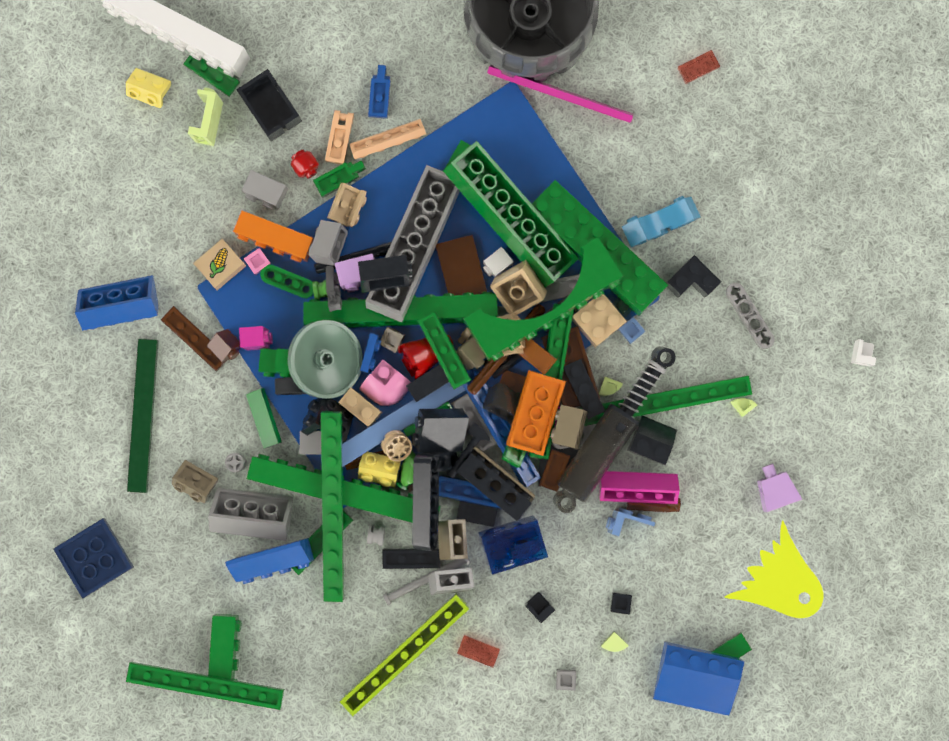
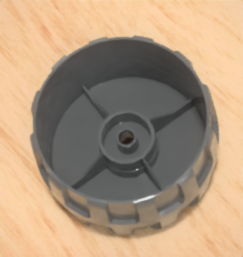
[464,0,599,82]

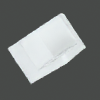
[851,339,876,367]

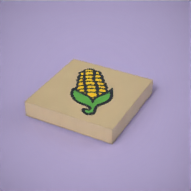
[193,239,246,290]

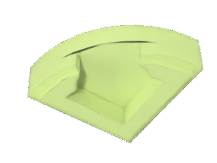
[599,377,623,396]
[730,398,757,417]
[601,632,629,652]

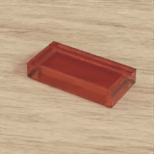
[677,50,720,84]
[457,635,500,668]

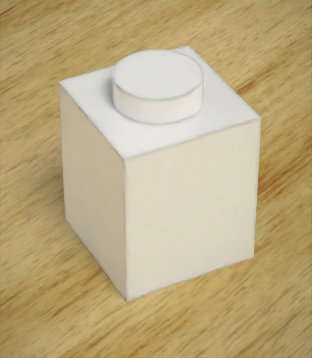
[483,247,513,278]

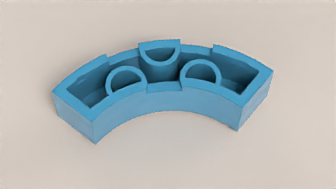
[622,196,701,247]

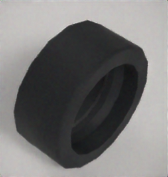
[275,377,306,395]

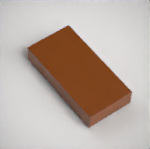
[519,339,557,375]

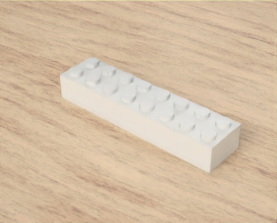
[101,0,250,78]

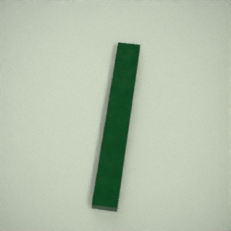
[127,339,159,493]

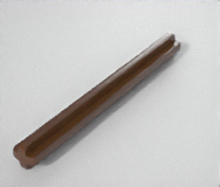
[467,304,545,395]

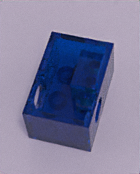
[478,515,548,575]

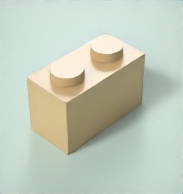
[338,388,382,427]

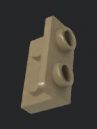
[172,460,218,503]

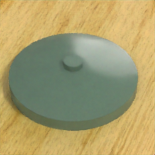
[288,320,363,399]

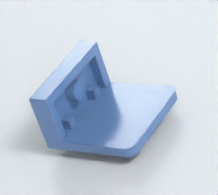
[606,508,655,536]

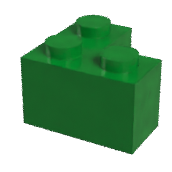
[258,348,291,378]

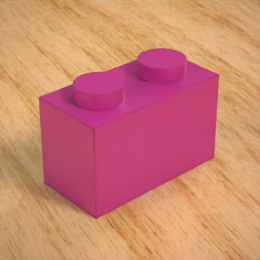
[239,326,273,350]

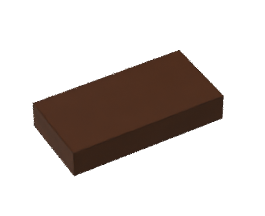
[539,449,570,492]

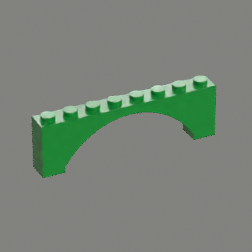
[464,237,623,361]

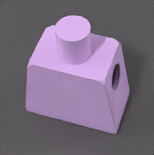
[757,464,802,512]

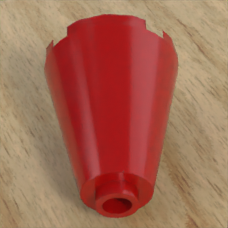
[398,335,453,380]

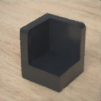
[525,592,555,623]

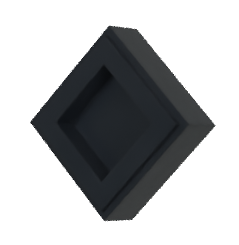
[610,592,632,615]

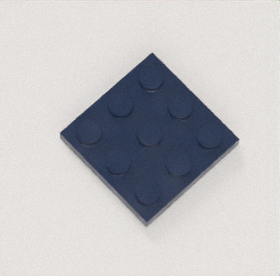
[53,518,134,599]

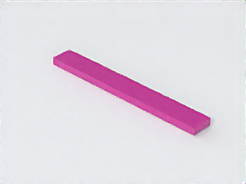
[487,65,633,123]

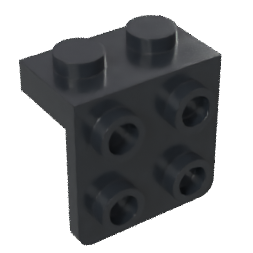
[301,398,354,443]

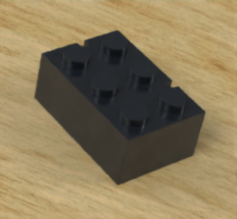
[236,69,302,142]

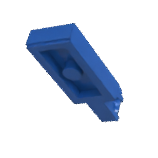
[368,65,391,119]

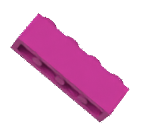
[599,471,680,504]

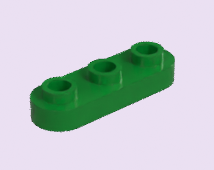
[260,265,314,299]

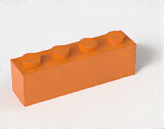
[233,210,314,263]

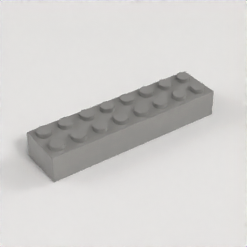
[366,165,460,322]

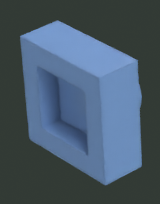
[618,317,646,344]

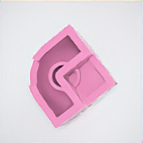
[359,360,411,406]

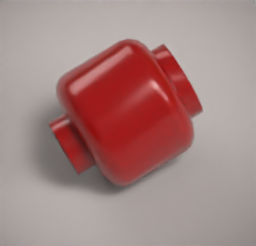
[291,149,319,179]

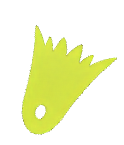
[724,520,824,618]

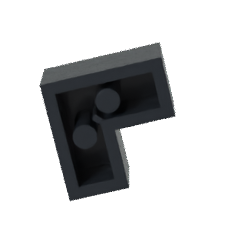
[666,255,722,298]

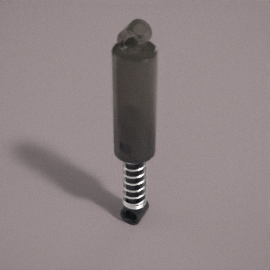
[553,346,676,513]

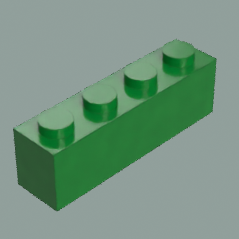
[208,614,242,681]

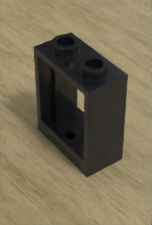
[358,255,413,293]

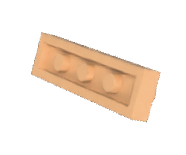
[349,119,426,159]

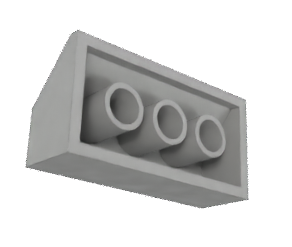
[208,488,293,541]

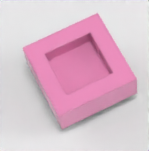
[244,248,271,275]

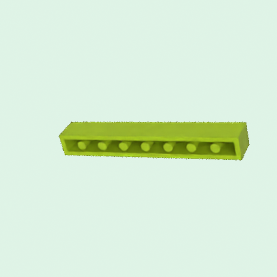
[340,593,469,717]

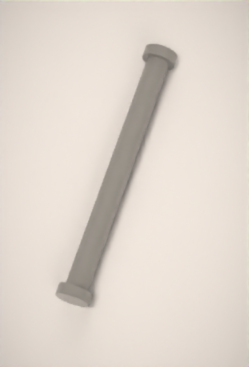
[383,558,471,605]

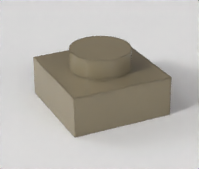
[381,326,405,353]

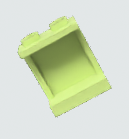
[188,88,223,146]

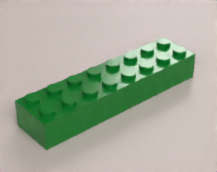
[443,141,579,288]
[532,180,668,316]

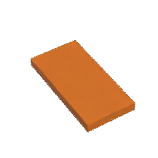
[506,370,566,456]

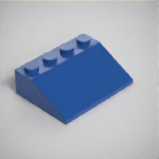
[653,641,745,716]

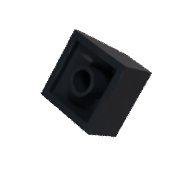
[627,415,677,465]

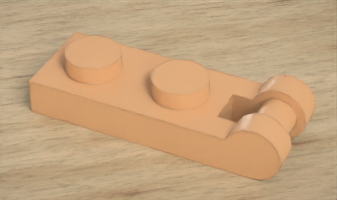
[325,110,354,165]

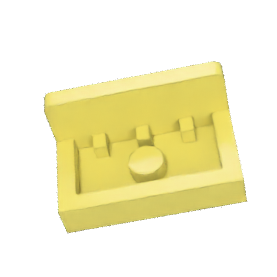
[126,68,171,108]
[358,451,401,487]

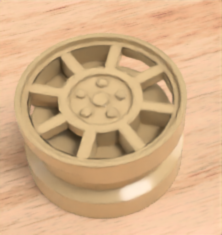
[381,430,412,461]

